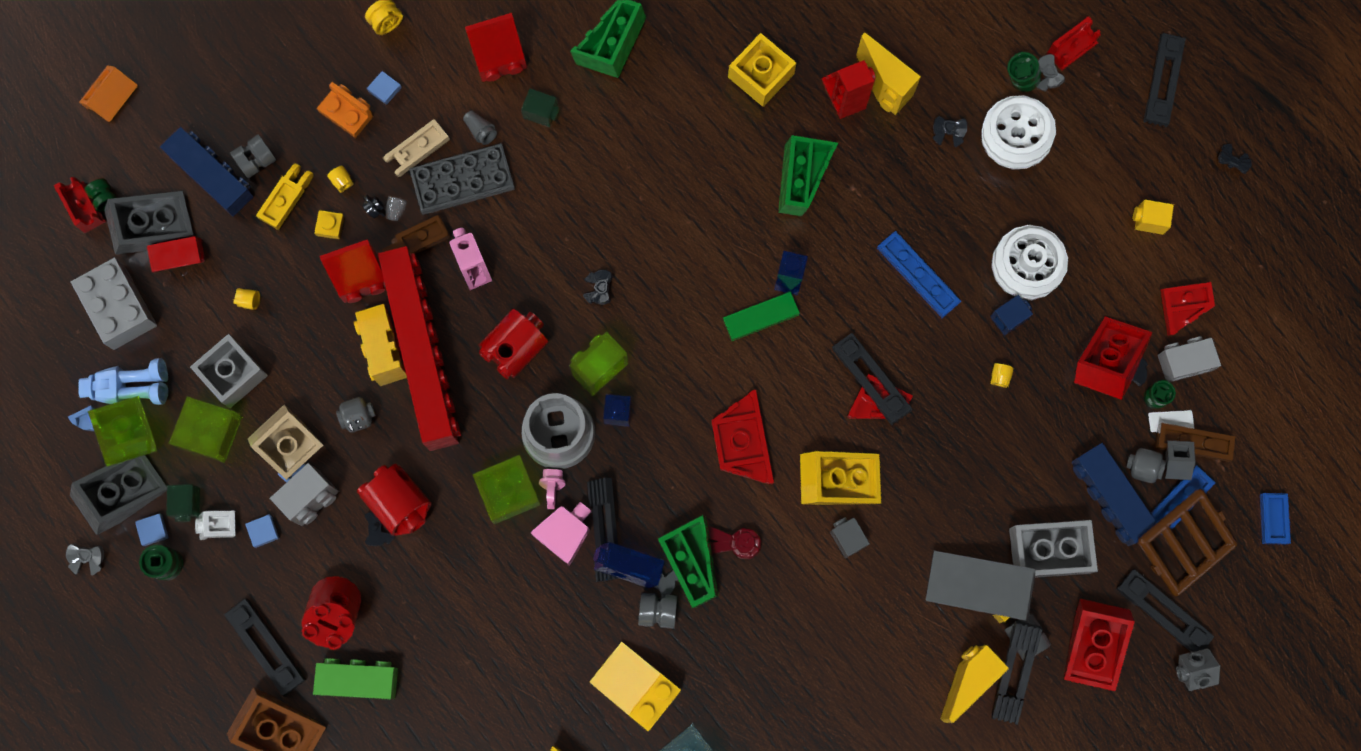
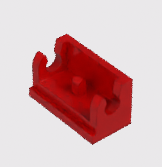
[1047,16,1101,71]
[53,177,106,233]
[147,236,205,272]

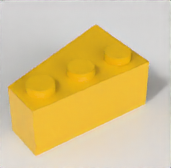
[354,304,407,386]

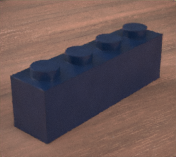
[160,127,253,217]
[1071,443,1156,546]

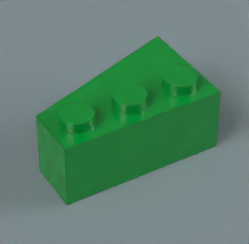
[570,0,646,78]
[778,135,838,216]
[658,515,718,608]

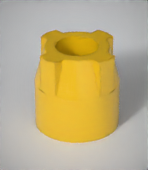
[327,166,354,193]
[234,288,260,310]
[990,363,1014,388]

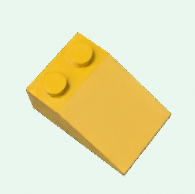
[856,33,921,115]
[800,451,881,505]
[590,642,681,732]
[940,645,1009,723]

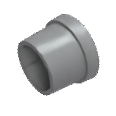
[521,393,595,469]

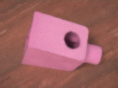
[449,228,492,290]
[531,502,591,565]

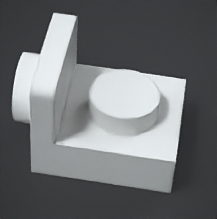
[195,511,235,540]

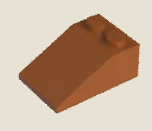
[227,687,326,751]

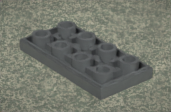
[409,143,515,215]
[926,551,1036,621]

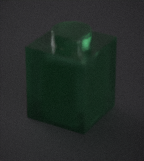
[521,89,560,127]
[166,484,200,523]

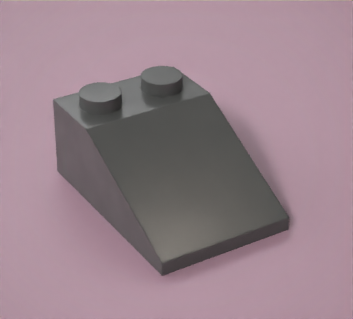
[104,191,194,255]
[70,449,168,535]

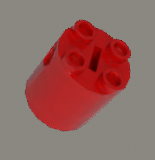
[478,309,548,379]
[357,463,432,536]
[301,576,362,650]

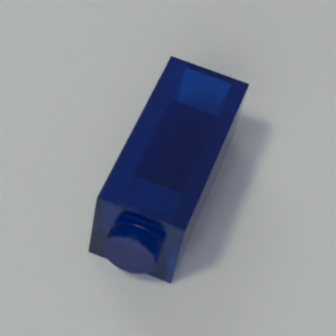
[774,251,808,295]
[593,542,664,588]

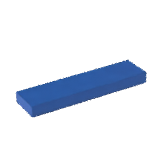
[877,231,961,319]

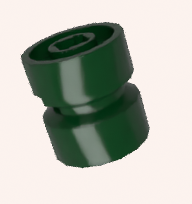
[1007,52,1042,92]
[139,545,183,581]

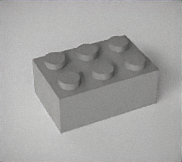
[71,257,157,350]
[1009,520,1098,578]

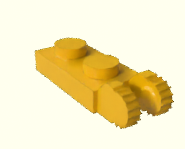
[256,163,313,230]

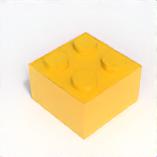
[728,33,796,107]

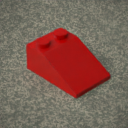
[465,13,527,82]
[320,239,386,303]
[1074,316,1152,400]
[1064,599,1135,691]

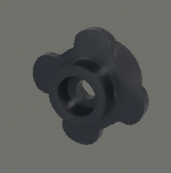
[362,195,386,219]

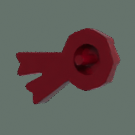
[708,526,761,559]

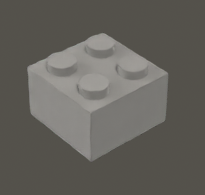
[190,334,268,408]
[270,463,339,526]

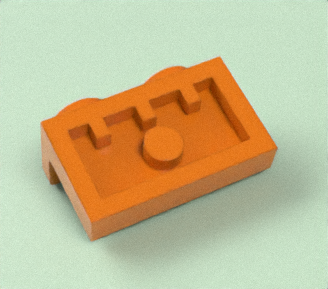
[317,82,373,138]

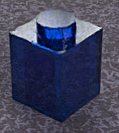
[603,394,632,426]

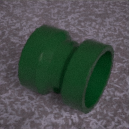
[85,178,117,212]
[1144,380,1176,409]

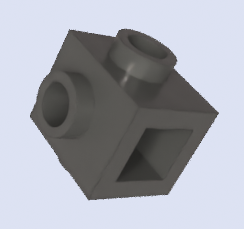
[1176,648,1220,691]

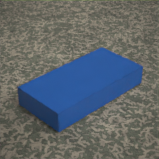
[1260,493,1291,544]

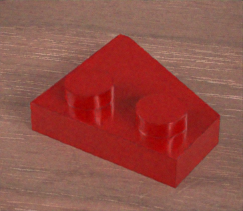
[1160,282,1215,336]
[847,374,913,419]

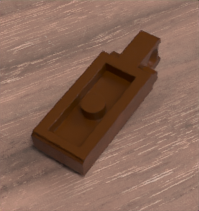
[381,215,450,254]

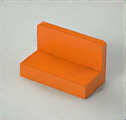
[79,65,137,122]

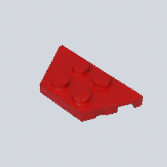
[711,390,774,485]

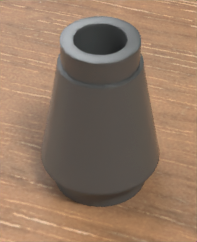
[463,110,497,145]

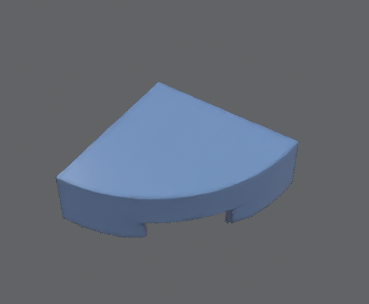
[68,406,104,431]

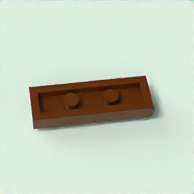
[1156,423,1236,462]

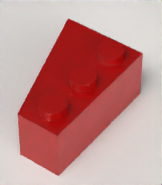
[821,60,876,119]

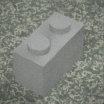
[1157,337,1221,382]

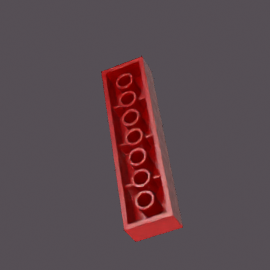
[378,246,461,451]

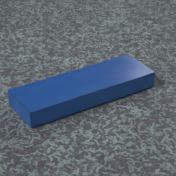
[1150,465,1215,530]

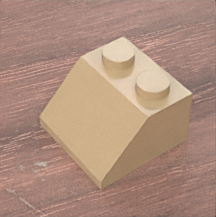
[248,404,323,480]

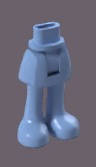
[79,358,168,405]

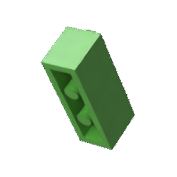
[313,658,398,699]

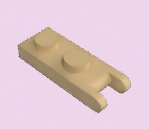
[383,119,450,177]

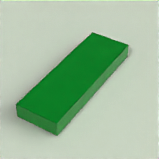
[723,292,800,341]

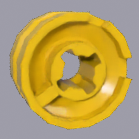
[365,0,403,35]

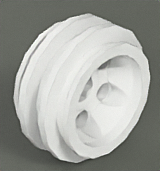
[981,96,1056,169]
[992,225,1068,300]

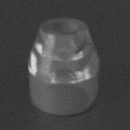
[385,196,407,222]

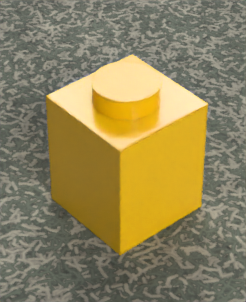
[1133,200,1173,235]

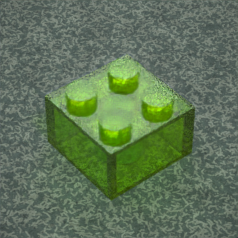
[570,332,628,396]
[88,396,157,467]
[169,397,242,463]
[472,455,541,525]

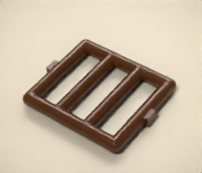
[1138,489,1237,596]

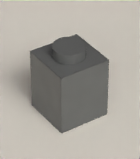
[1165,441,1195,480]
[830,517,870,559]

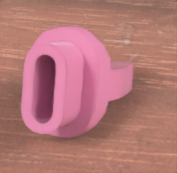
[539,469,565,509]

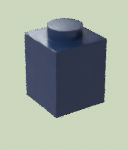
[990,295,1033,336]

